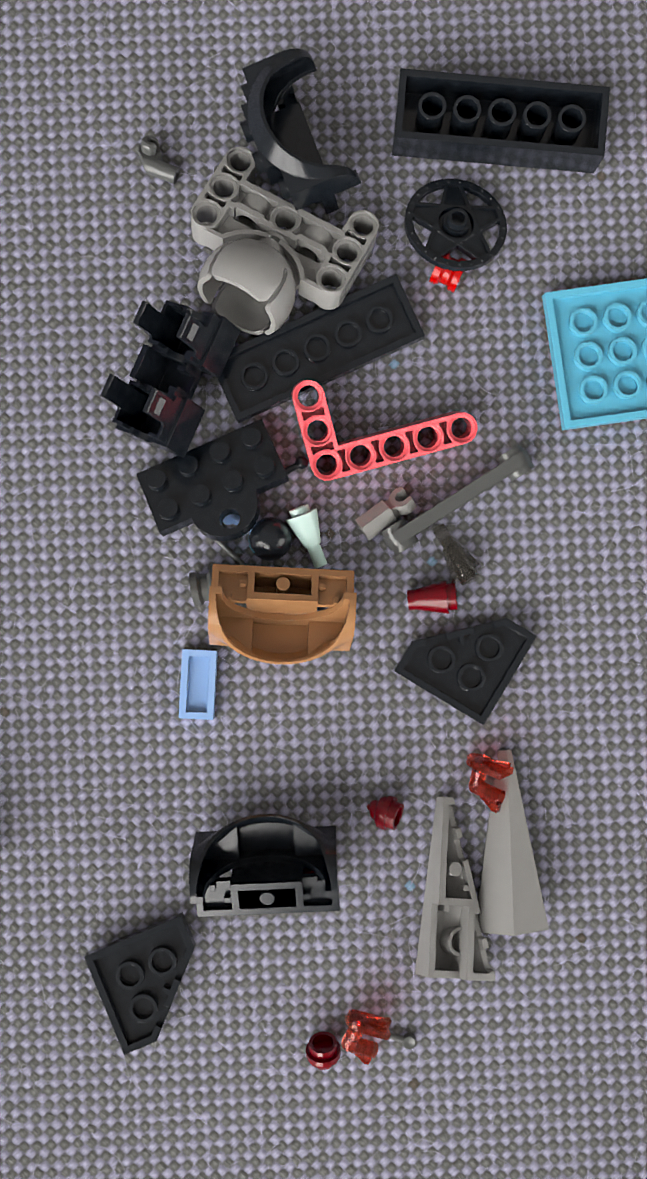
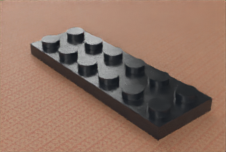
[217,274,425,424]

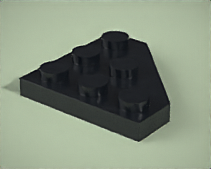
[393,618,537,725]
[84,912,196,1055]

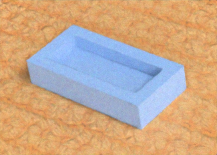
[179,649,218,720]

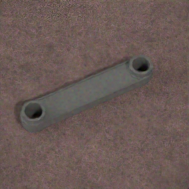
[381,444,535,556]

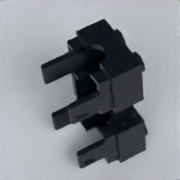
[100,300,241,458]

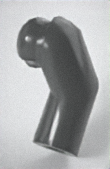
[138,136,180,184]

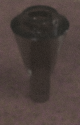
[432,524,482,585]

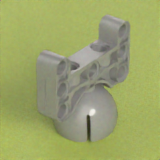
[191,146,379,335]

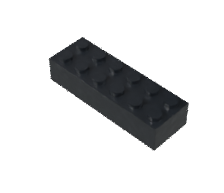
[392,68,610,174]

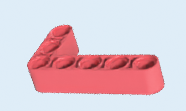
[292,380,478,481]

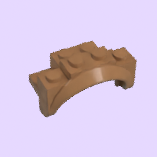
[208,564,357,664]

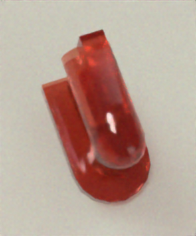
[466,753,514,813]
[341,1009,392,1065]

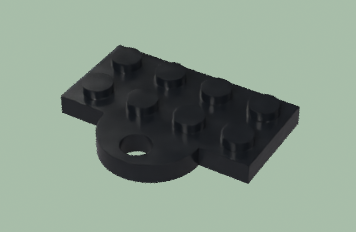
[136,419,289,541]

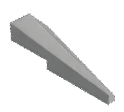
[477,748,549,936]
[415,797,495,981]

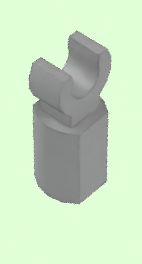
[355,486,417,541]

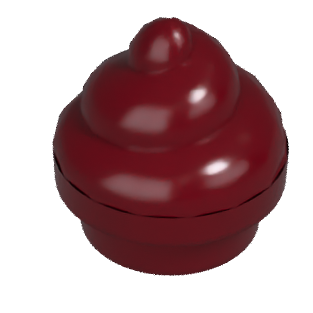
[366,795,404,831]
[306,1031,341,1070]

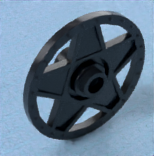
[404,178,507,271]

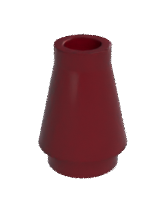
[407,580,458,614]

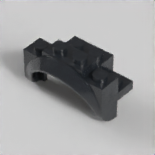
[239,48,361,214]
[189,814,340,917]

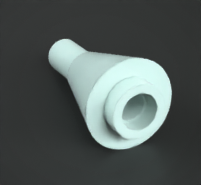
[285,504,327,568]

